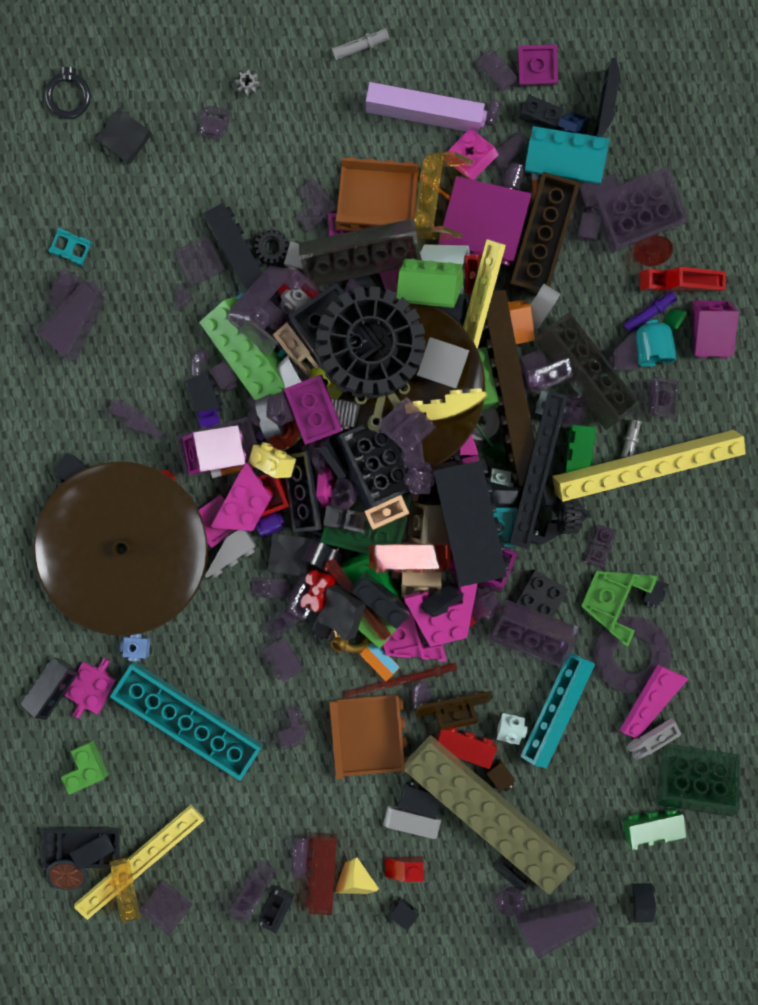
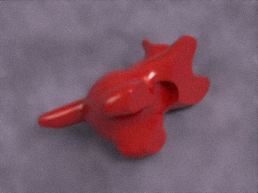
[300,569,340,612]

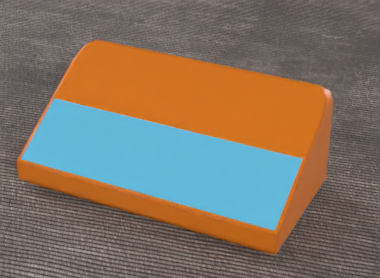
[360,642,400,681]

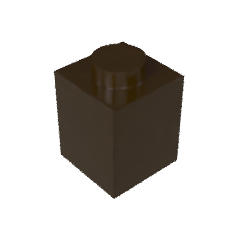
[485,759,516,792]

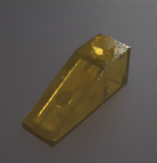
[110,857,141,923]

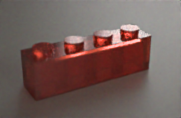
[369,544,451,573]
[306,832,337,916]

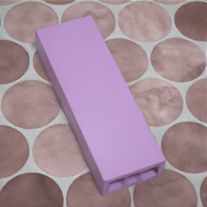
[366,82,487,134]

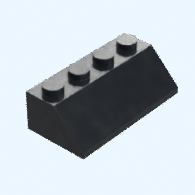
[285,451,323,533]

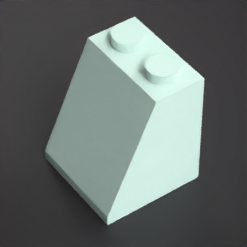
[418,245,470,295]

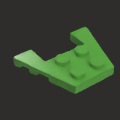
[582,571,658,646]

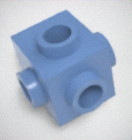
[120,634,151,661]

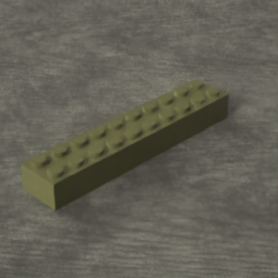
[404,735,576,894]

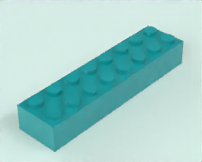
[110,662,263,781]

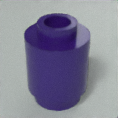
[256,511,285,536]

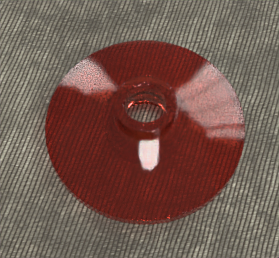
[634,236,673,266]
[269,412,300,450]

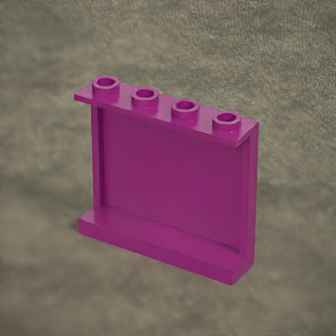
[439,176,532,266]

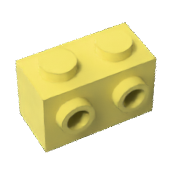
[248,443,296,478]

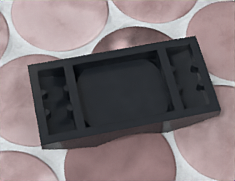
[594,58,621,137]
[42,827,120,868]

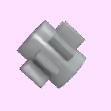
[236,70,260,96]

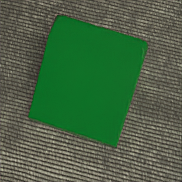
[662,309,687,331]

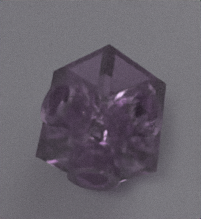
[404,462,435,495]

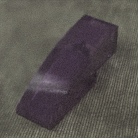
[109,398,165,438]

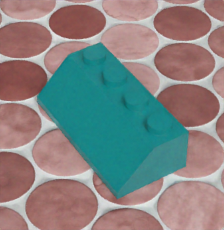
[525,126,610,185]

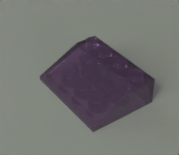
[595,166,689,253]

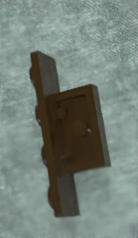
[416,691,492,731]

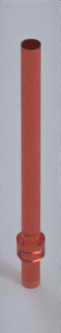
[344,663,457,699]

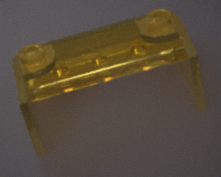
[413,152,473,239]

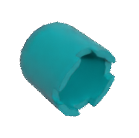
[636,320,677,367]

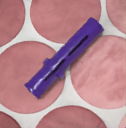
[623,291,678,334]

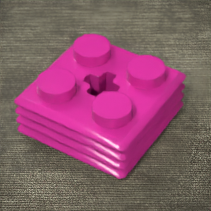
[444,129,498,180]

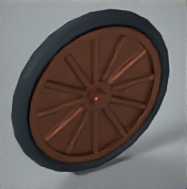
[46,860,87,891]

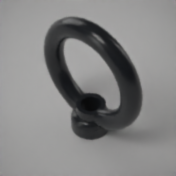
[45,67,91,119]

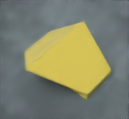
[335,857,379,894]

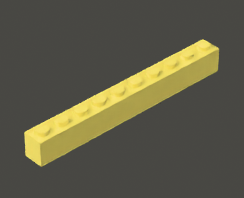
[552,430,746,502]

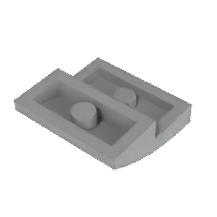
[416,337,469,388]

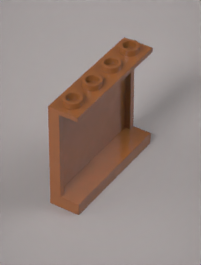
[336,157,419,236]
[329,694,408,779]

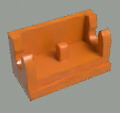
[508,300,535,344]

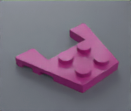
[403,582,478,647]
[384,590,447,662]

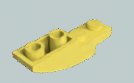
[406,389,487,421]

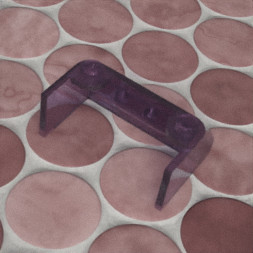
[228,266,323,356]

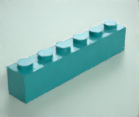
[520,652,595,769]

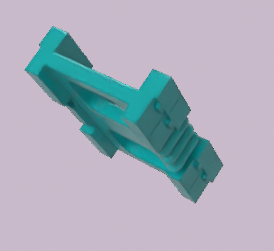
[49,228,93,267]

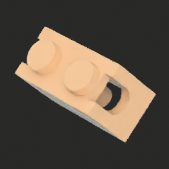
[365,495,410,530]

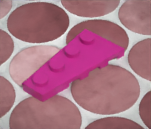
[620,664,688,738]

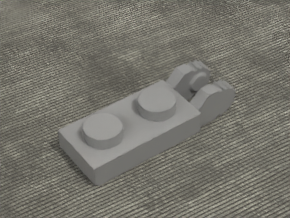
[627,718,681,760]

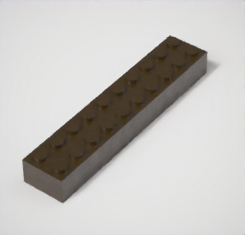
[482,290,535,487]

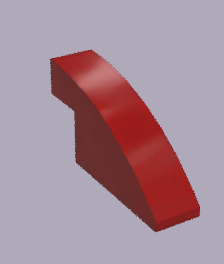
[640,267,726,292]

